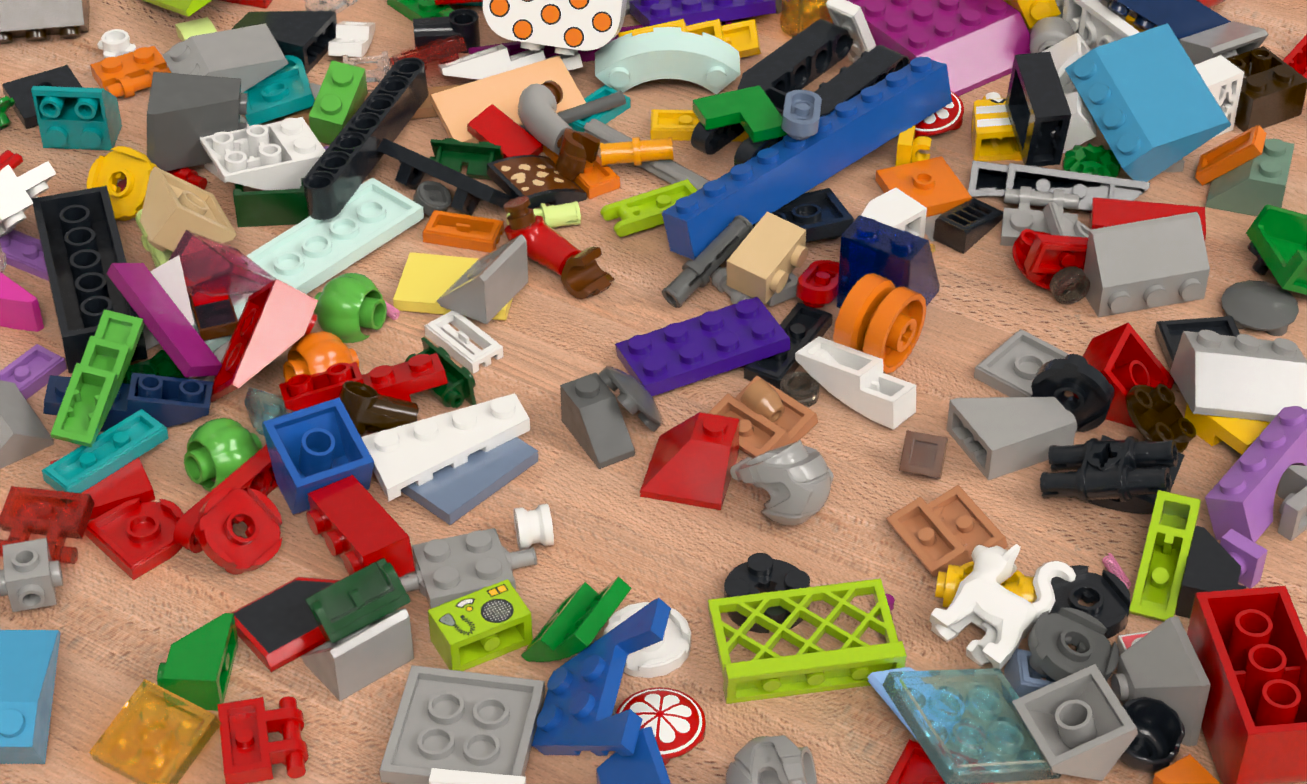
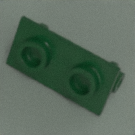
[430,138,504,180]
[405,337,476,408]

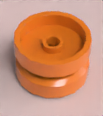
[833,273,926,374]

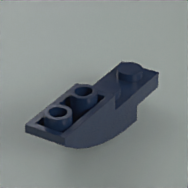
[43,372,213,432]

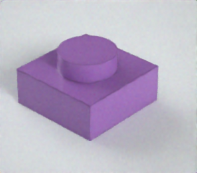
[1220,529,1268,588]

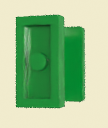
[1246,204,1307,295]

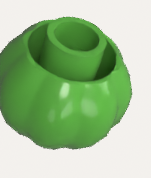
[314,273,387,343]
[184,418,262,492]

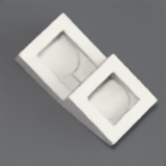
[328,21,375,57]

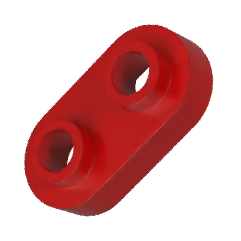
[796,260,848,308]

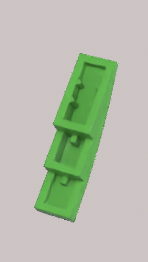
[50,309,144,448]

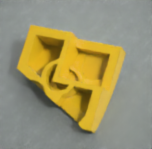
[1184,404,1270,455]

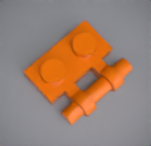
[90,46,171,99]

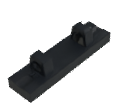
[377,138,512,216]

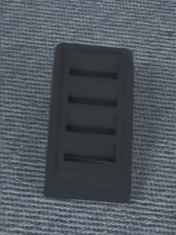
[933,198,1003,254]

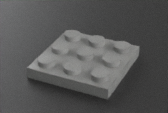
[379,665,545,784]

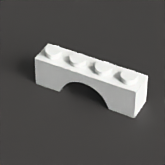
[1042,33,1096,153]

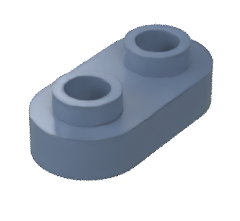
[782,90,822,140]

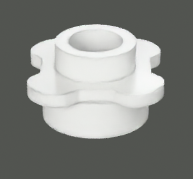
[98,29,136,58]

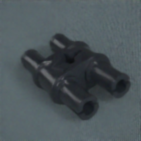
[1040,436,1178,503]

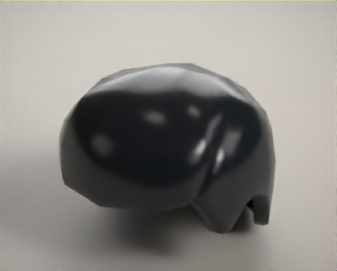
[1119,696,1185,773]

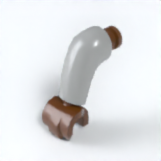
[518,80,601,181]

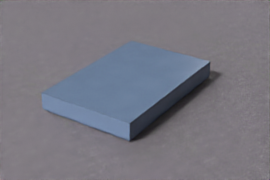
[401,437,538,525]

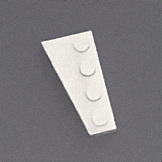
[361,393,530,502]

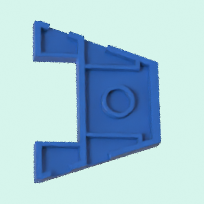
[532,598,671,756]

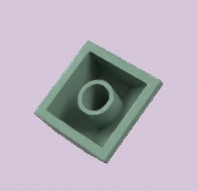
[1205,138,1295,216]

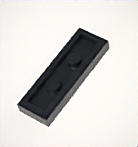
[744,302,832,390]

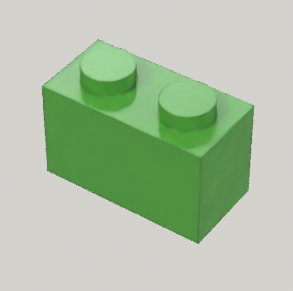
[309,60,368,144]

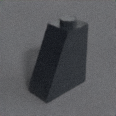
[232,11,337,74]

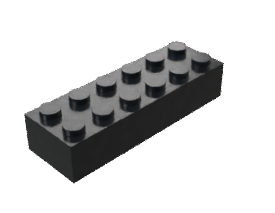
[32,186,148,373]

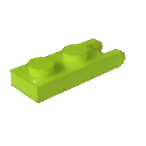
[600,179,698,237]

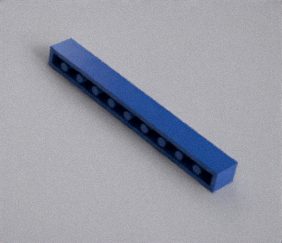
[662,57,952,260]

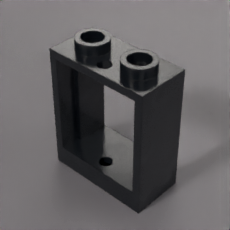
[1005,52,1072,167]

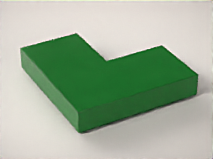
[693,85,787,143]

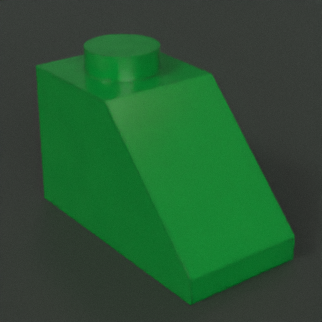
[157,613,239,711]

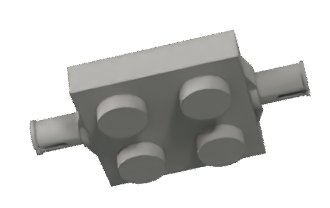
[399,528,537,609]

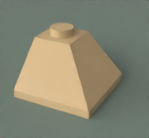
[140,167,237,255]

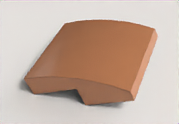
[708,376,818,458]
[886,484,1008,577]

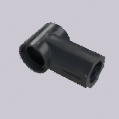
[413,8,480,53]

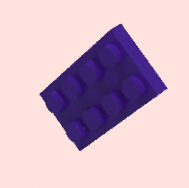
[629,0,776,27]
[615,297,791,396]

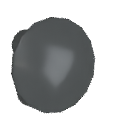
[1221,280,1299,336]
[598,366,663,432]

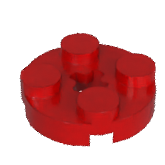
[194,487,283,575]

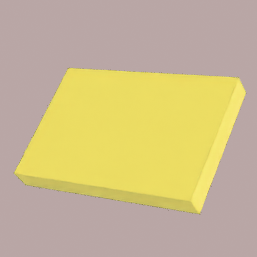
[393,252,513,321]

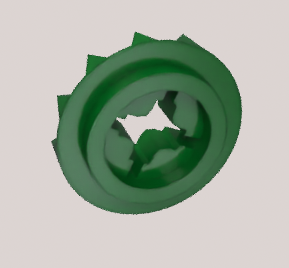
[1063,143,1121,178]

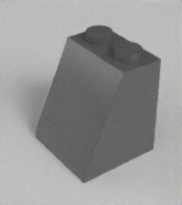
[147,72,248,171]

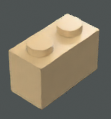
[727,212,808,304]

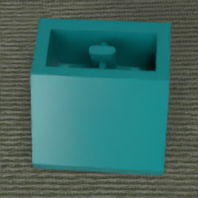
[31,86,122,151]

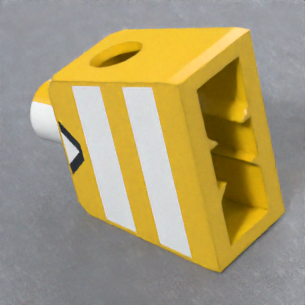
[971,92,1022,162]

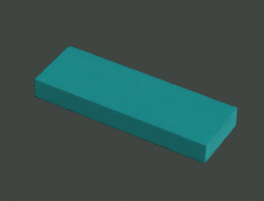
[41,409,169,501]

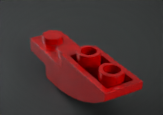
[279,353,448,411]

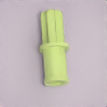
[506,201,581,228]

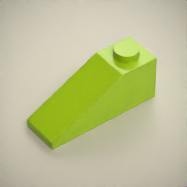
[1129,490,1201,622]

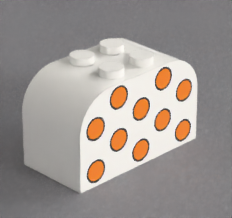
[483,0,627,56]

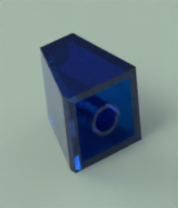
[837,215,940,308]

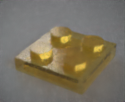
[89,679,221,784]

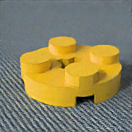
[87,146,158,221]

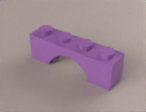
[1205,406,1307,542]

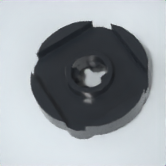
[1031,354,1115,432]
[724,553,810,633]
[1048,565,1130,645]

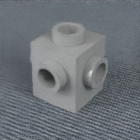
[0,538,63,612]

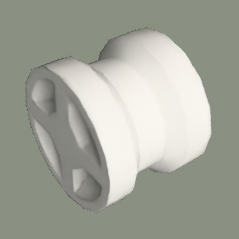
[513,504,554,550]

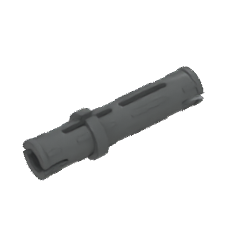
[662,215,754,308]

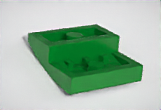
[521,577,632,662]

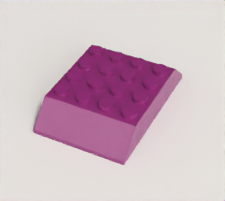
[809,0,1030,96]

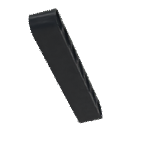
[302,57,429,220]

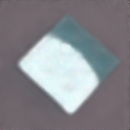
[882,668,1061,784]

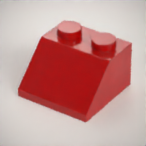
[1072,322,1175,429]

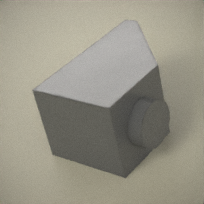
[560,372,635,469]

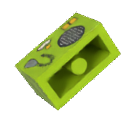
[428,579,533,671]

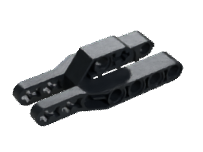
[691,19,910,166]

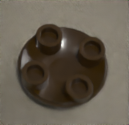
[1126,384,1196,453]

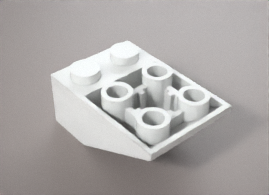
[200,117,326,191]

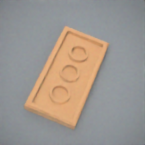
[431,56,586,143]

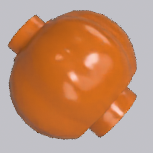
[283,331,359,382]

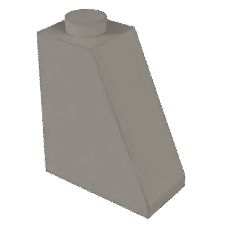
[947,397,1077,481]

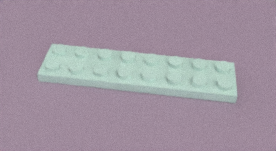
[190,177,424,352]

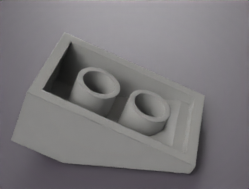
[163,23,289,93]

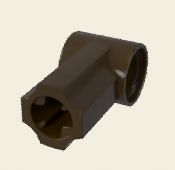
[339,381,419,434]

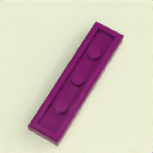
[107,263,222,377]

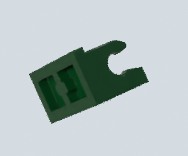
[233,178,309,228]
[304,558,411,644]

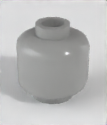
[1030,16,1074,53]

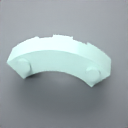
[595,27,741,94]

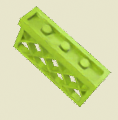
[708,578,907,704]

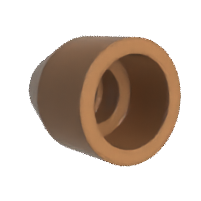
[741,379,785,422]

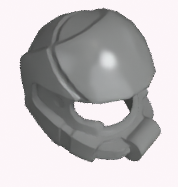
[730,440,834,526]
[726,735,817,784]

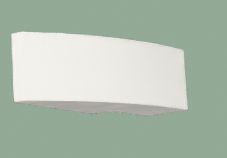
[795,336,916,430]

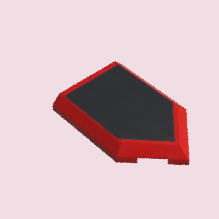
[231,577,339,672]

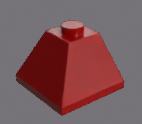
[640,412,740,510]

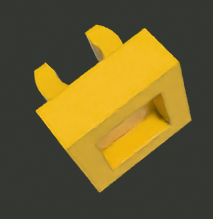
[896,126,932,166]

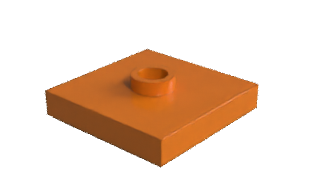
[875,156,972,217]

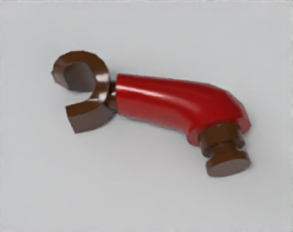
[503,196,615,299]

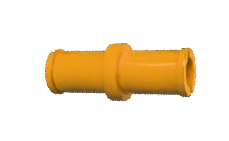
[600,137,674,166]

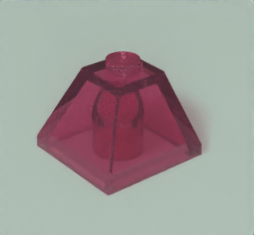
[169,230,276,297]

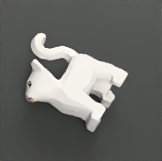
[929,544,1076,671]

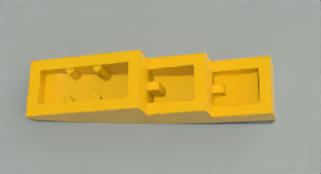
[618,19,761,58]

